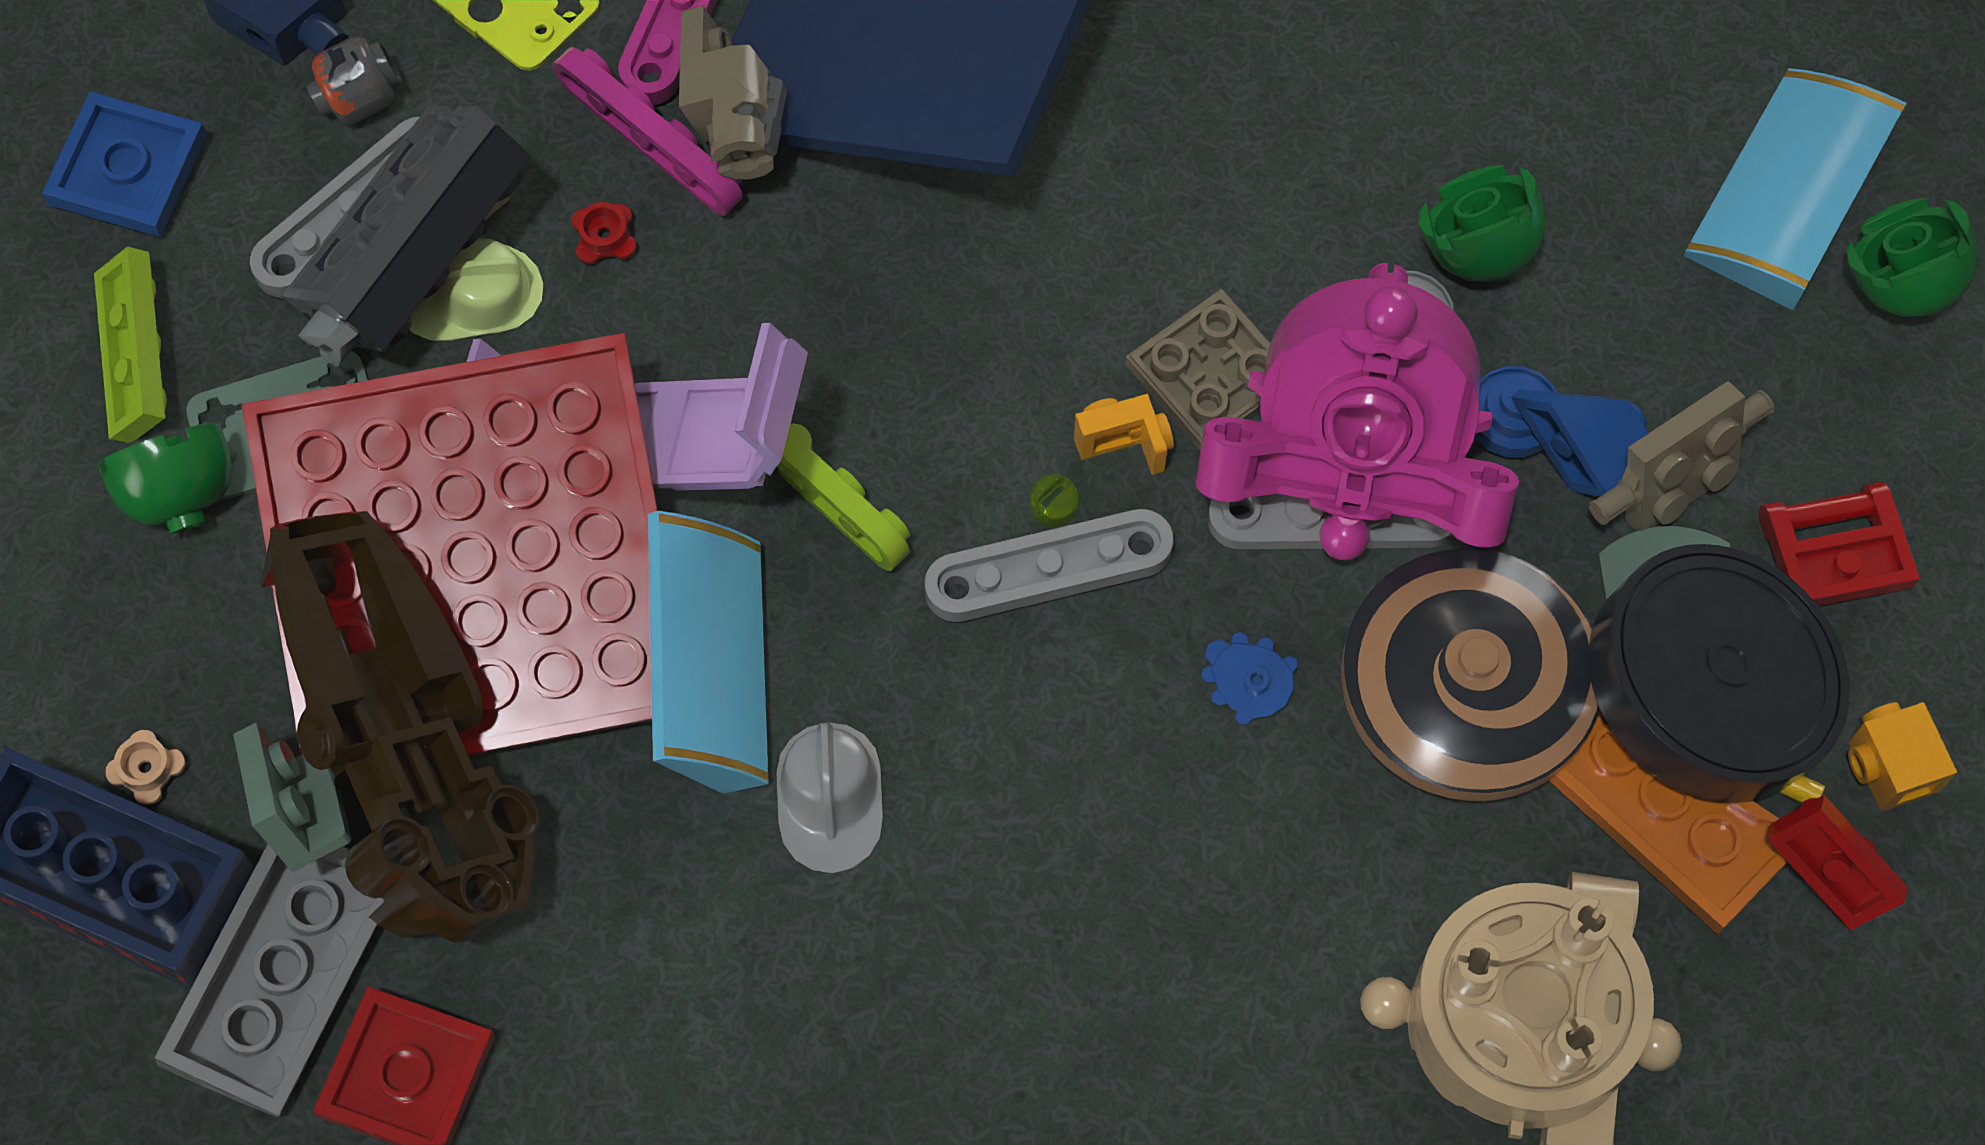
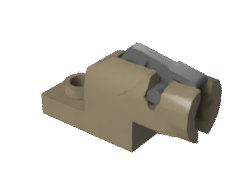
[679,5,787,179]

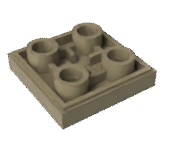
[1125,289,1270,450]

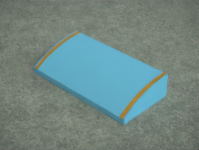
[1683,68,1907,311]
[648,511,768,793]

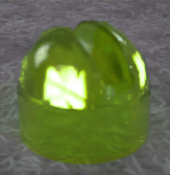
[1029,474,1080,528]

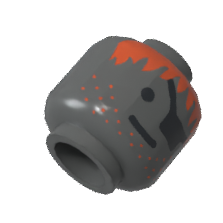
[306,35,402,126]

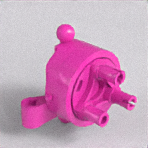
[1195,263,1519,560]

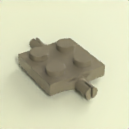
[1589,381,1775,532]

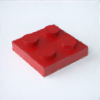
[313,986,496,1145]

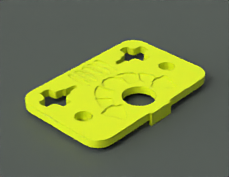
[432,0,600,71]

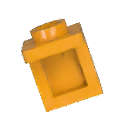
[1074,394,1174,475]

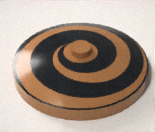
[1341,548,1600,801]

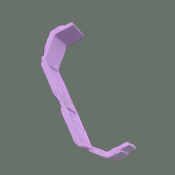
[467,323,808,491]

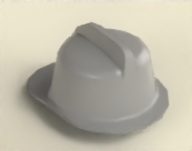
[777,723,883,873]

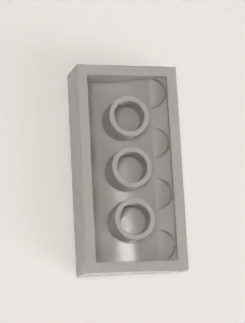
[155,845,384,1117]

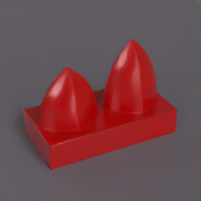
[1767,795,1908,930]

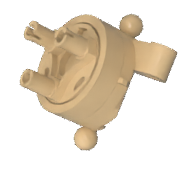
[1360,871,1682,1145]

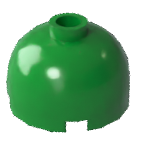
[1418,165,1547,282]
[1846,198,1979,317]
[97,423,232,534]

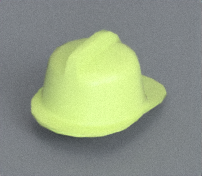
[409,238,543,341]

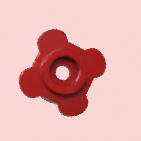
[572,202,636,264]

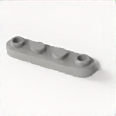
[250,117,419,298]
[1207,494,1453,549]
[925,509,1173,622]

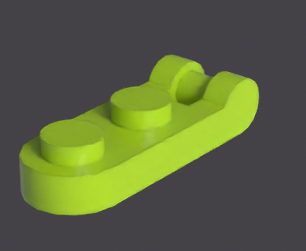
[777,423,910,571]

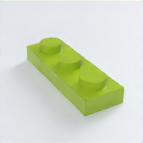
[94,247,167,443]

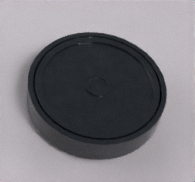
[1588,544,1850,803]

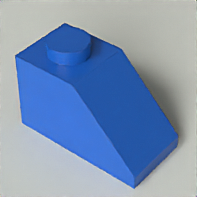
[1511,389,1649,497]

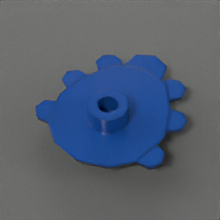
[1201,632,1298,725]

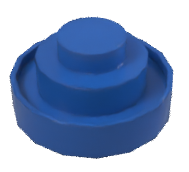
[1475,366,1557,458]

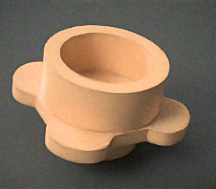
[106,730,186,806]

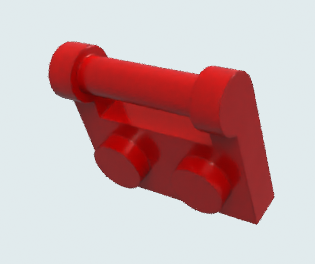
[1759,481,1920,606]

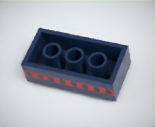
[0,747,255,989]

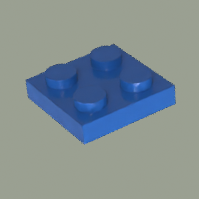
[42,92,207,237]

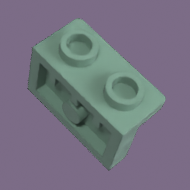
[233,722,351,872]

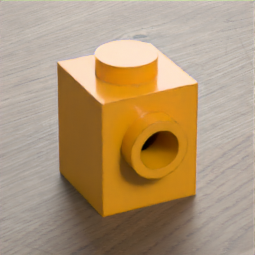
[1848,702,1958,812]

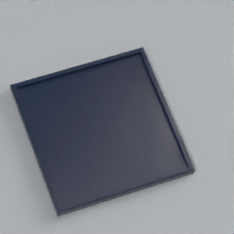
[731,0,1090,177]

